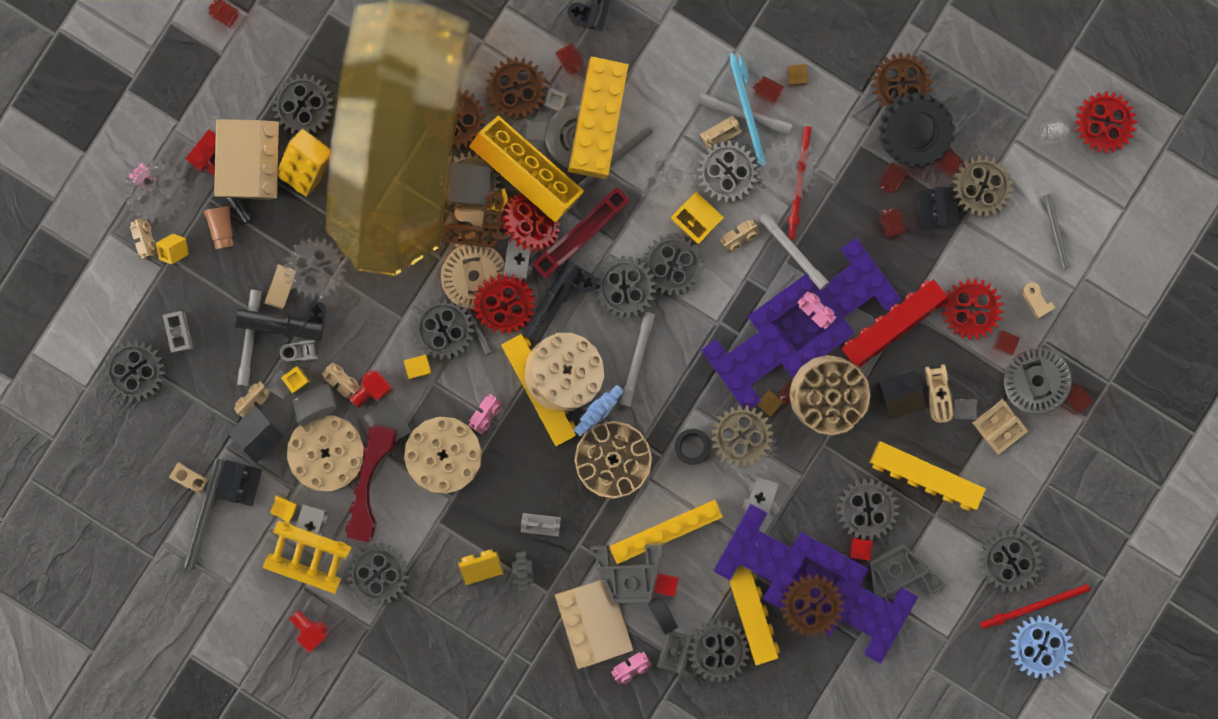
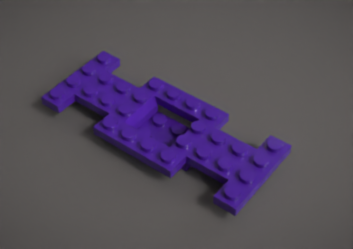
[701,238,902,410]
[712,503,918,664]

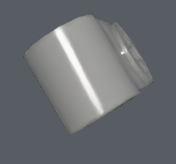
[280,340,318,362]

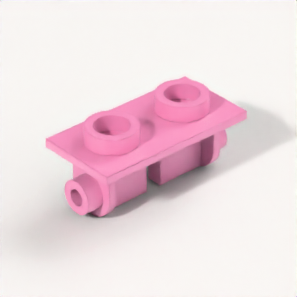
[797,291,836,329]
[468,394,503,434]
[611,652,652,685]

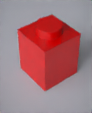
[849,538,873,560]
[654,573,679,597]

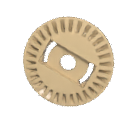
[441,244,505,309]

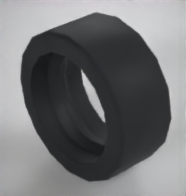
[674,428,711,465]
[648,596,678,635]

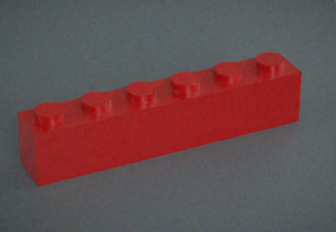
[842,279,949,369]

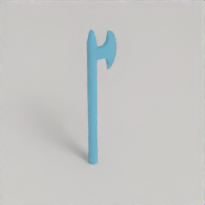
[730,53,767,167]

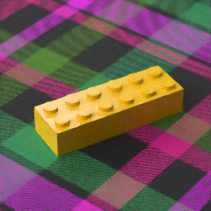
[568,57,629,180]
[469,116,584,223]

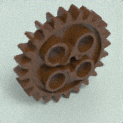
[870,52,933,107]
[486,57,548,120]
[424,88,486,150]
[781,574,844,637]

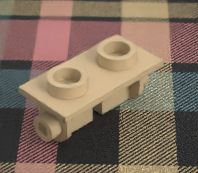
[700,116,742,150]
[130,218,158,259]
[720,220,760,254]
[322,363,361,399]
[234,381,271,418]

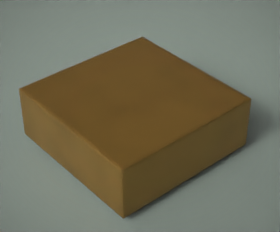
[787,64,808,85]
[757,390,783,417]

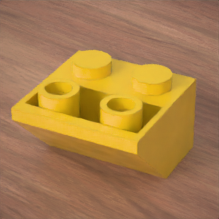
[670,192,724,245]
[459,549,504,585]

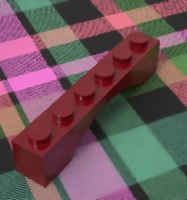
[532,187,630,280]
[345,424,399,543]

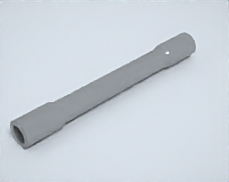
[699,93,792,135]
[759,213,829,290]
[237,290,262,386]
[619,312,655,407]

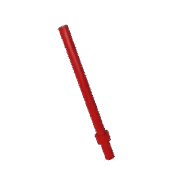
[787,126,812,240]
[980,584,1090,630]

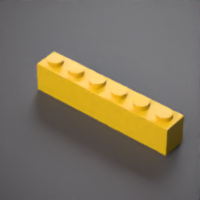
[501,334,576,446]
[869,441,986,511]
[609,499,723,564]
[721,553,780,665]

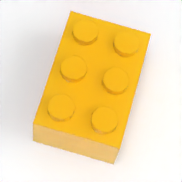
[278,129,333,197]

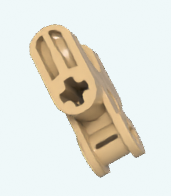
[454,207,510,247]
[925,364,953,423]

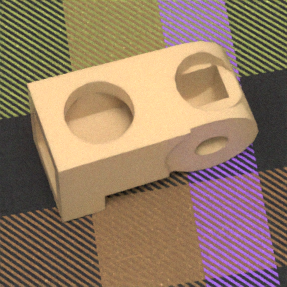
[1022,282,1055,319]
[169,461,208,494]

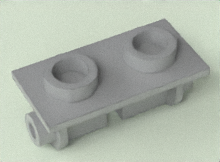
[521,513,561,537]

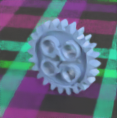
[574,385,623,436]
[1009,615,1073,678]

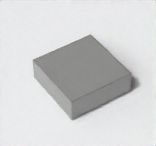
[543,88,568,112]

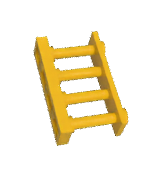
[263,521,352,594]

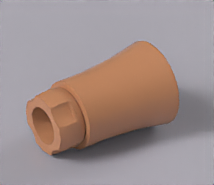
[203,206,233,249]

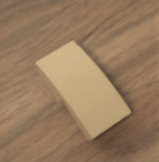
[265,265,296,310]

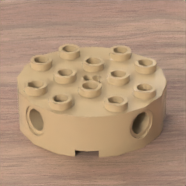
[525,333,604,412]
[790,355,870,435]
[287,415,365,491]
[404,417,482,494]
[575,421,652,498]

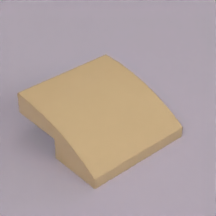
[972,399,1028,455]

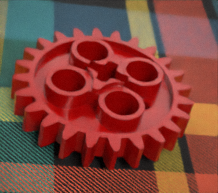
[1074,91,1138,154]
[501,193,561,252]
[473,272,535,334]
[941,278,1004,340]

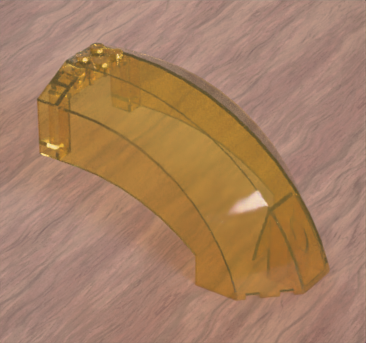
[326,0,470,276]

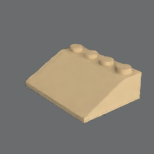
[214,119,279,200]
[555,579,633,669]

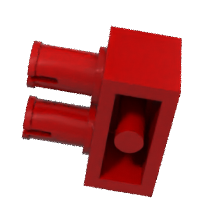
[185,129,216,177]
[350,370,394,408]
[288,610,330,653]

